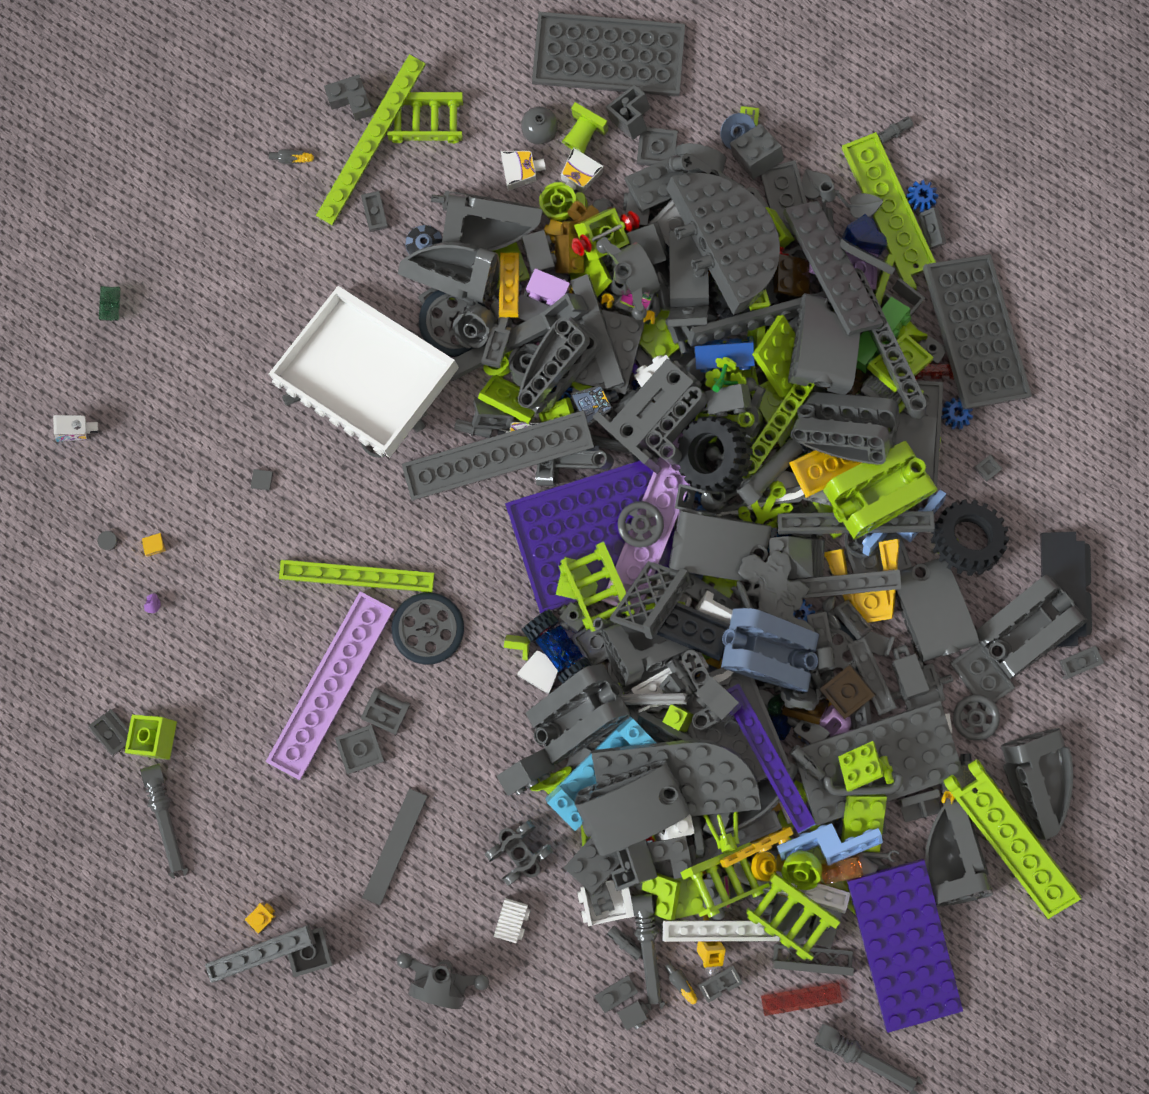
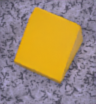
[142,533,166,557]

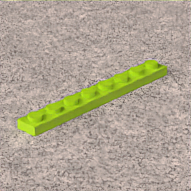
[279,560,434,593]

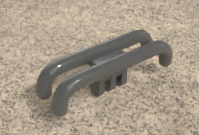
[821,772,903,796]

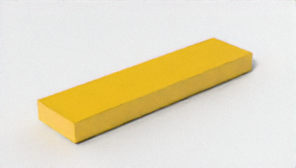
[499,253,519,317]

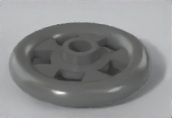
[618,501,664,548]
[953,694,1000,741]

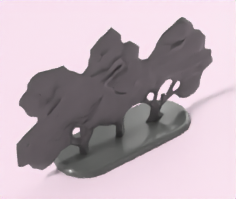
[737,550,815,632]

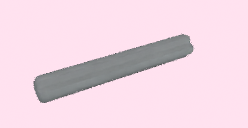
[621,693,687,705]

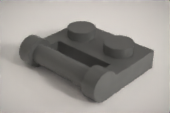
[360,687,411,735]

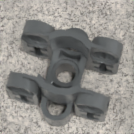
[484,820,554,886]

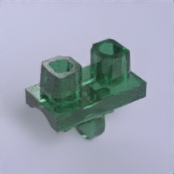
[99,286,121,321]

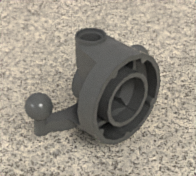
[596,237,660,320]
[703,377,766,461]
[397,953,489,1009]

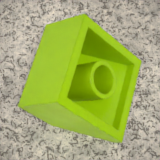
[125,715,177,760]

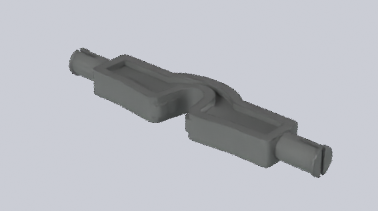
[656,272,689,354]

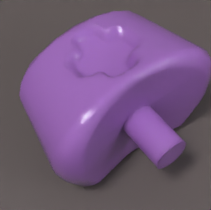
[144,593,161,613]

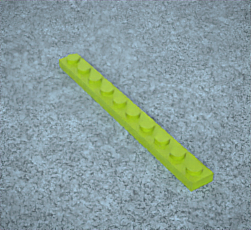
[316,54,426,226]

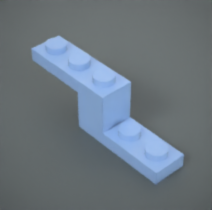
[862,490,946,557]
[777,823,883,866]

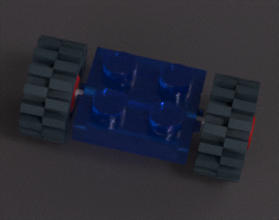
[522,609,592,684]

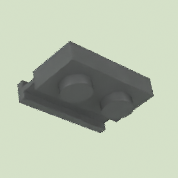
[88,709,129,757]

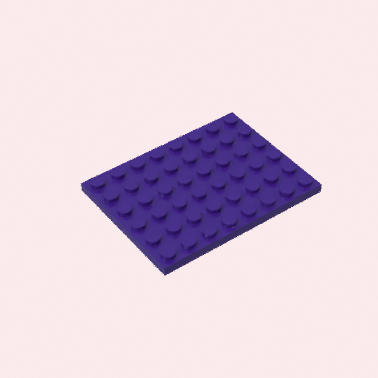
[505,461,675,614]

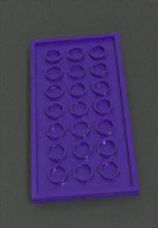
[847,859,963,1033]

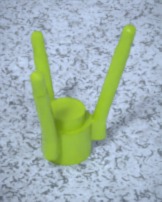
[703,812,740,853]

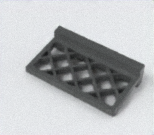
[610,561,690,640]

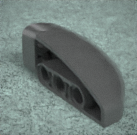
[442,192,542,251]
[398,242,500,304]

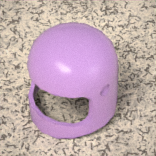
[820,705,851,737]

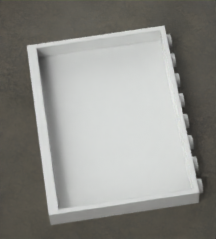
[269,286,459,458]

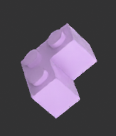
[526,269,571,306]

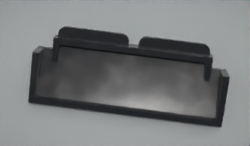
[1040,532,1092,648]

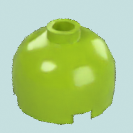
[539,182,577,221]
[781,850,822,890]

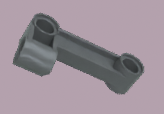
[535,450,614,486]

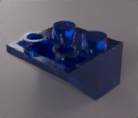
[842,214,888,257]

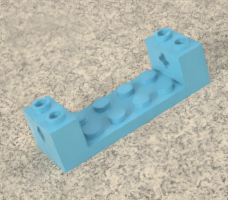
[545,717,656,831]

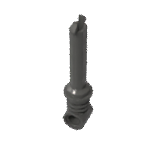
[140,764,188,879]
[632,894,665,1010]
[813,1024,923,1094]

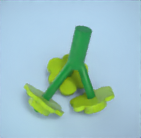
[705,357,747,392]

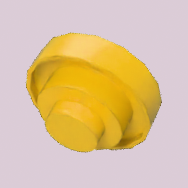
[751,852,777,881]

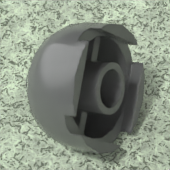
[521,106,558,144]

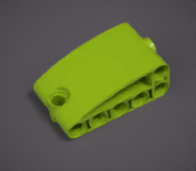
[823,441,938,540]

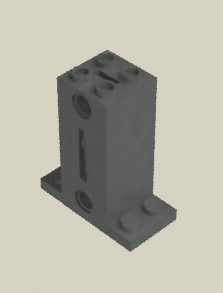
[593,359,705,474]

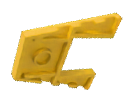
[824,539,899,623]
[719,827,793,868]

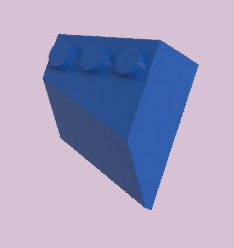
[695,336,755,372]

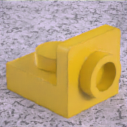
[245,902,276,934]

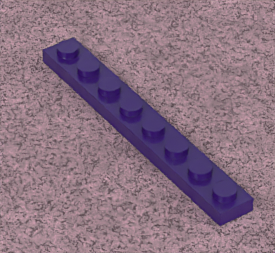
[727,683,816,834]

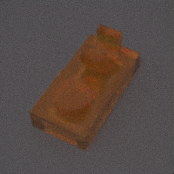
[821,856,864,885]

